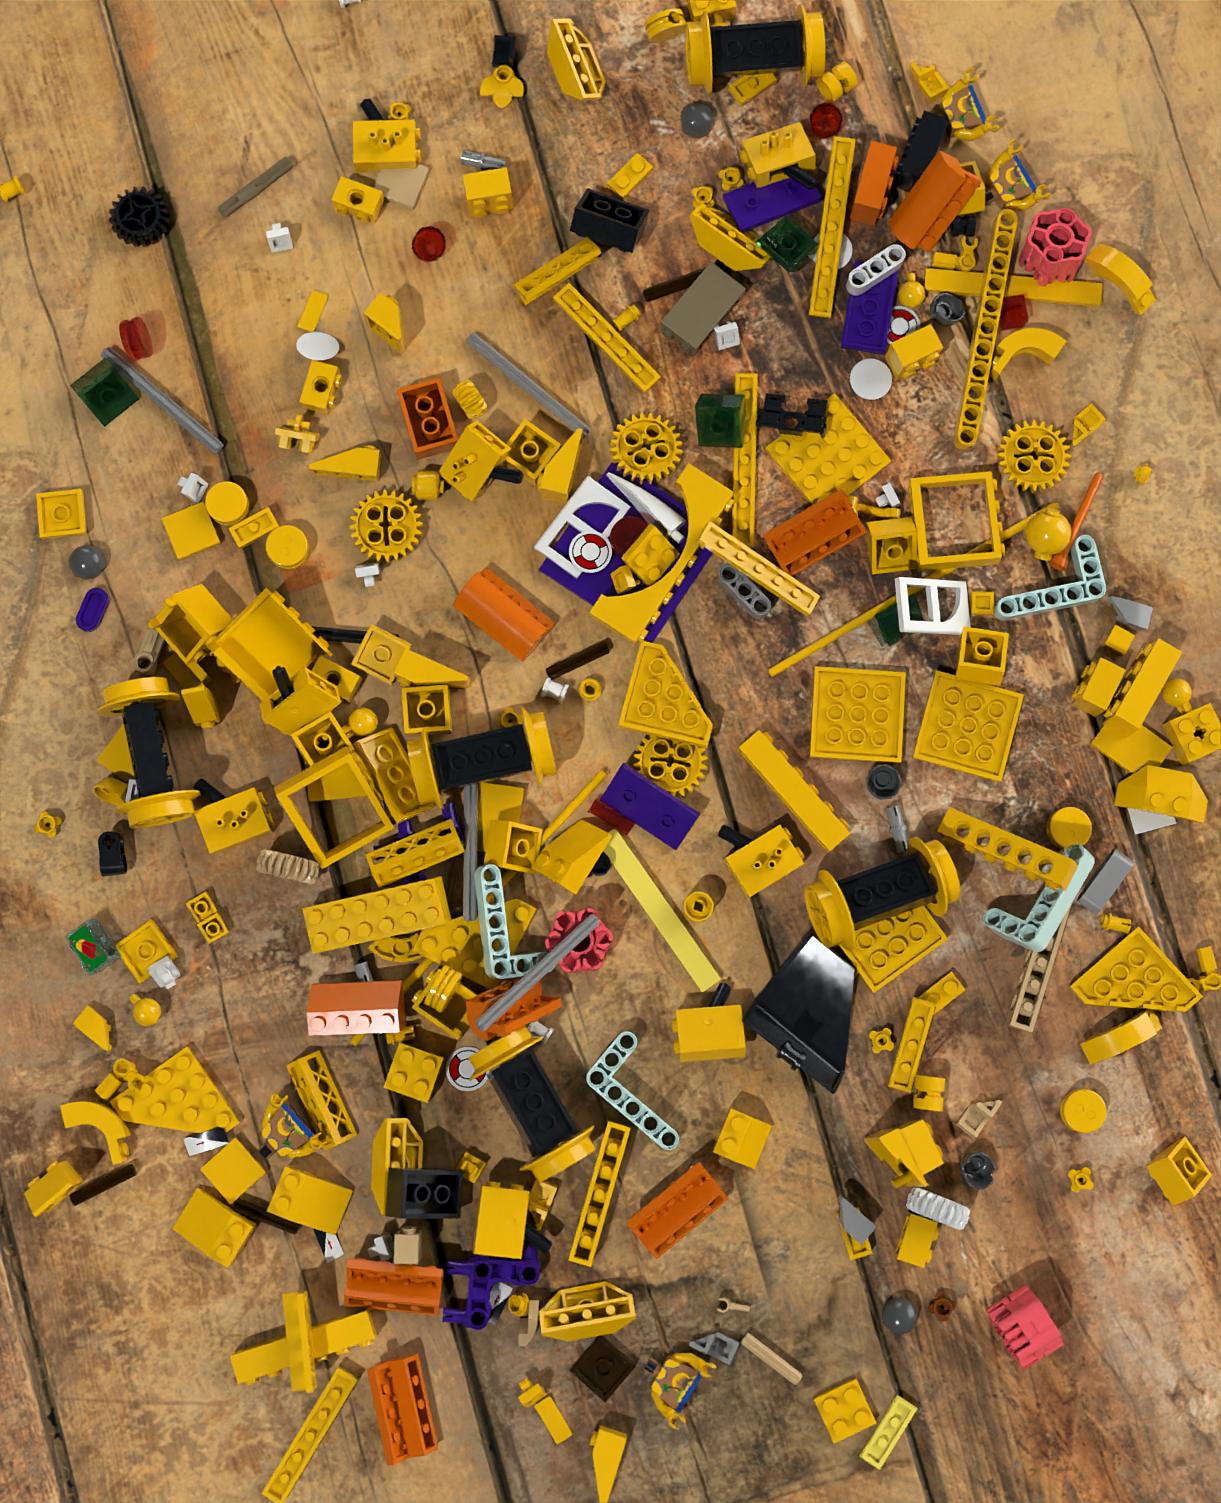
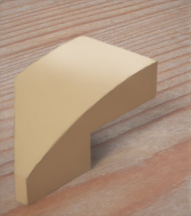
[955,1100,1002,1139]

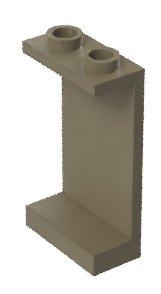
[660,262,746,356]

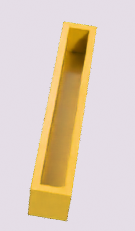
[737,730,851,853]
[230,1308,377,1386]

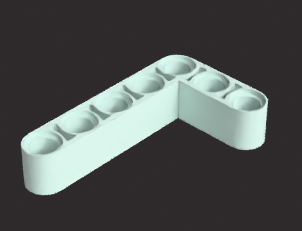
[994,535,1106,621]
[983,844,1095,952]
[474,865,555,979]
[586,1031,679,1150]

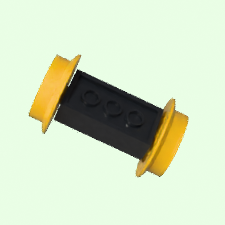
[685,4,825,95]
[96,677,200,829]
[407,706,557,810]
[804,837,960,951]
[468,1025,596,1183]

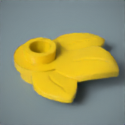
[480,65,524,109]

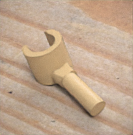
[717,1297,750,1312]

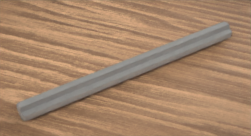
[467,333,590,439]
[101,347,224,454]
[463,784,478,921]
[475,914,600,1032]

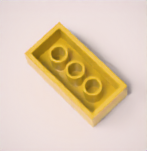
[1102,638,1182,738]

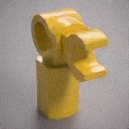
[932,236,978,272]
[1187,946,1221,992]
[95,1058,148,1101]

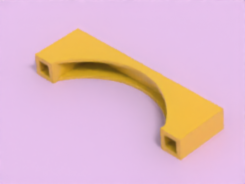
[589,463,735,646]

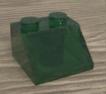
[756,215,819,272]
[70,358,139,427]
[695,394,746,448]
[868,593,924,647]

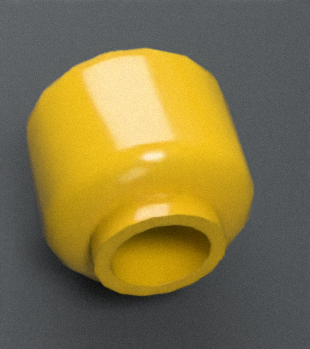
[411,470,445,500]

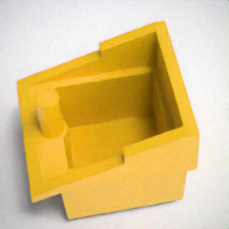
[864,1119,944,1189]

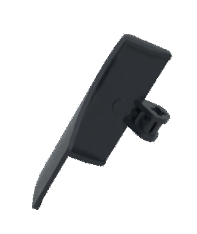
[742,933,855,1094]

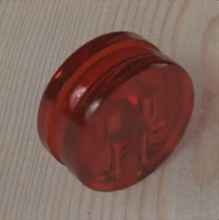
[119,316,153,361]
[610,516,648,558]

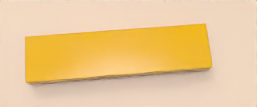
[887,997,936,1093]

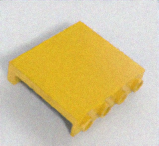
[207,588,333,701]

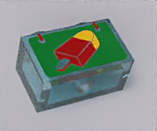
[65,918,122,975]

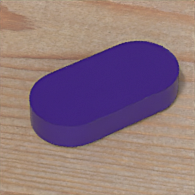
[76,588,109,632]

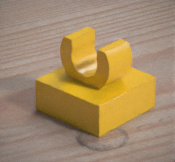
[610,565,640,595]
[456,1151,486,1184]
[518,1378,548,1408]

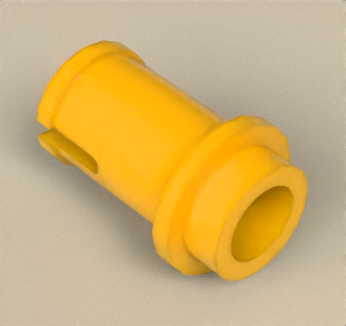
[611,304,641,332]
[1100,913,1131,934]
[386,1025,415,1045]

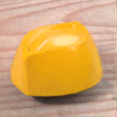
[93,777,128,806]

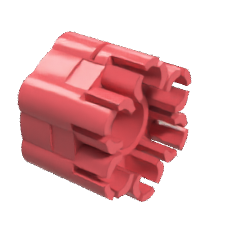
[1019,208,1092,286]
[545,908,613,973]
[986,1284,1064,1371]

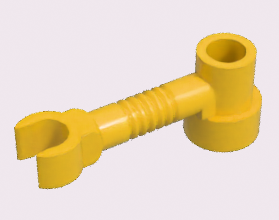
[847,495,901,520]

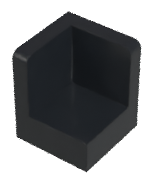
[492,35,517,70]

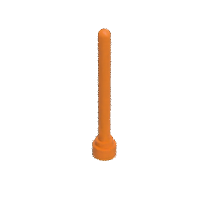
[1049,472,1103,571]

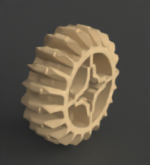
[256,850,319,885]

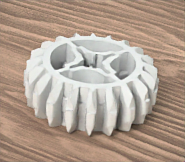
[906,1187,970,1230]

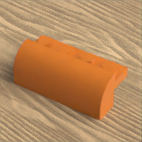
[888,150,982,252]
[763,489,867,576]
[452,567,556,662]
[466,976,562,1041]
[626,1162,729,1259]
[344,1258,444,1316]
[367,1353,439,1466]

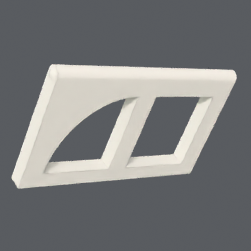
[534,476,631,579]
[894,577,971,635]

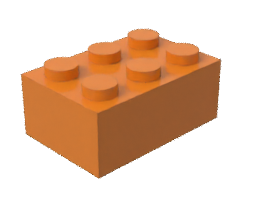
[849,140,899,226]
[397,377,458,460]

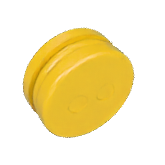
[644,8,686,43]
[205,481,250,526]
[266,525,310,570]
[1046,807,1092,849]
[424,965,462,1013]
[1060,1089,1107,1133]

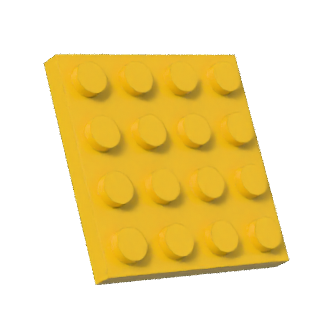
[765,393,891,506]
[809,666,906,764]
[912,670,1024,783]
[838,906,948,993]

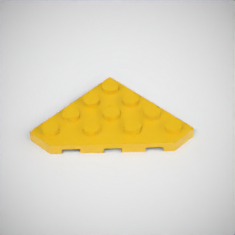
[618,641,713,748]
[412,898,536,989]
[1069,926,1203,1012]
[110,1046,241,1134]

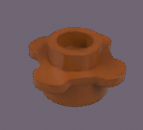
[928,1293,956,1322]

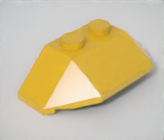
[547,19,606,100]
[690,203,773,271]
[1113,765,1208,823]
[371,1118,423,1215]
[538,1281,636,1342]

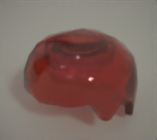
[809,102,843,140]
[411,226,446,263]

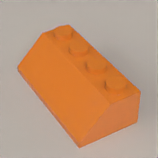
[307,980,406,1036]

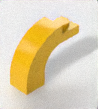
[1085,244,1156,315]
[989,328,1067,380]
[1080,1009,1162,1065]
[60,1101,131,1165]

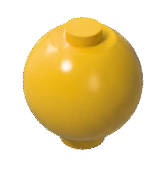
[1025,508,1071,561]

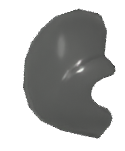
[680,102,713,138]
[930,293,966,327]
[69,545,107,580]
[866,764,901,800]
[959,1151,996,1190]
[881,1297,918,1335]

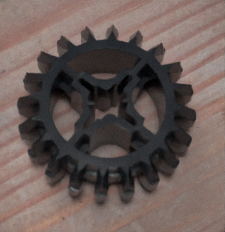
[109,187,170,247]

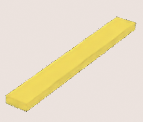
[603,828,721,992]

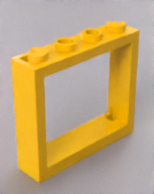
[908,471,1005,571]
[274,746,394,869]

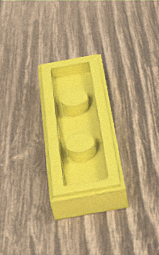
[859,1394,917,1470]

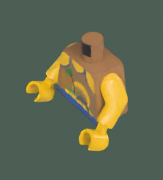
[938,67,999,141]
[985,139,1051,211]
[258,1089,327,1160]
[643,1353,716,1430]

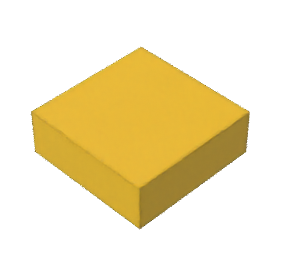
[970,592,994,615]
[1103,625,1135,656]

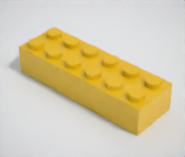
[302,876,452,954]

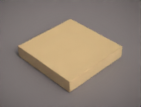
[373,164,429,210]

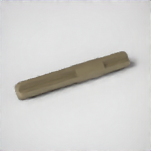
[218,157,293,217]

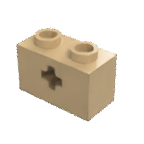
[394,1225,422,1264]

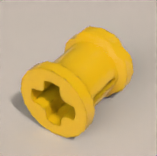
[0,175,26,203]

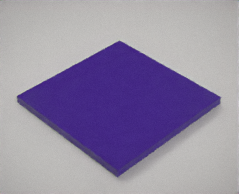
[539,462,713,643]

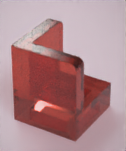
[1000,294,1029,330]

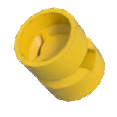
[816,61,858,103]
[682,891,714,923]
[913,1075,946,1111]

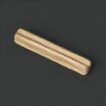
[741,1333,802,1385]

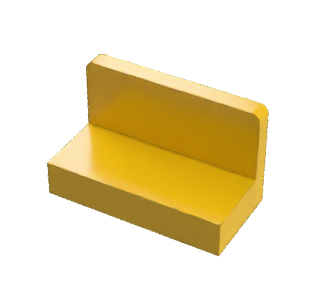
[163,652,213,689]

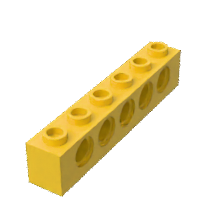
[937,807,1078,891]
[568,1120,631,1267]

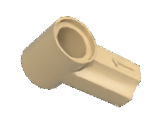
[133,629,165,677]

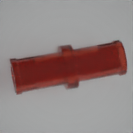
[588,799,634,835]

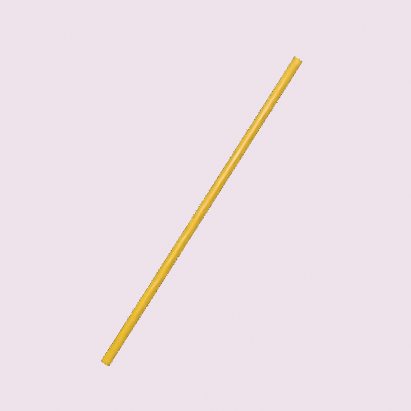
[767,501,1060,677]

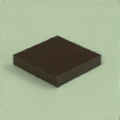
[570,1335,636,1402]

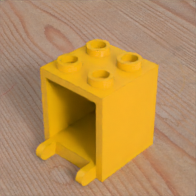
[147,583,233,664]
[412,969,478,1040]

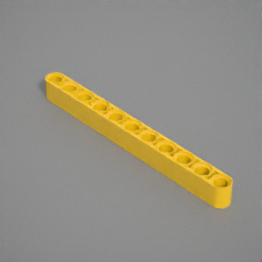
[953,209,1017,450]

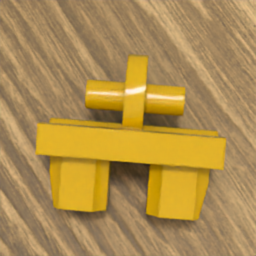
[275,414,320,453]

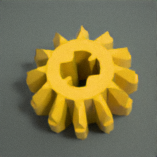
[452,379,487,420]

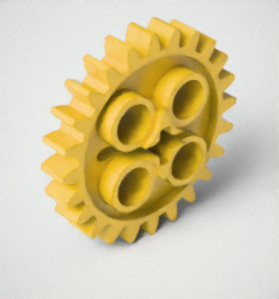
[610,412,683,484]
[996,420,1071,493]
[349,489,423,563]
[633,735,708,798]

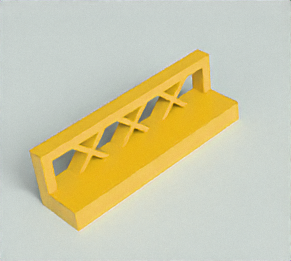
[514,237,601,306]
[365,819,465,888]
[286,1050,358,1151]
[282,1290,317,1393]

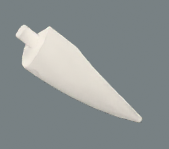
[606,472,686,544]

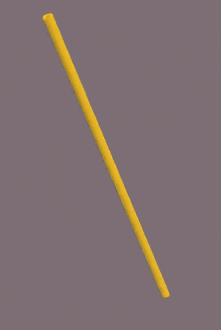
[349,770,608,1047]

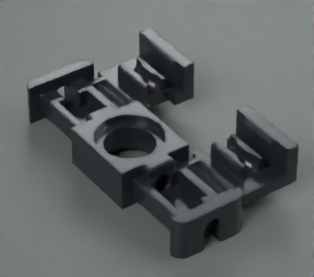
[756,393,829,439]

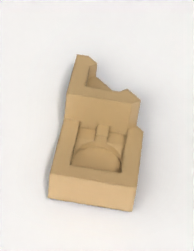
[518,1300,539,1346]

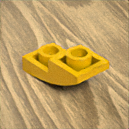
[185,891,229,944]

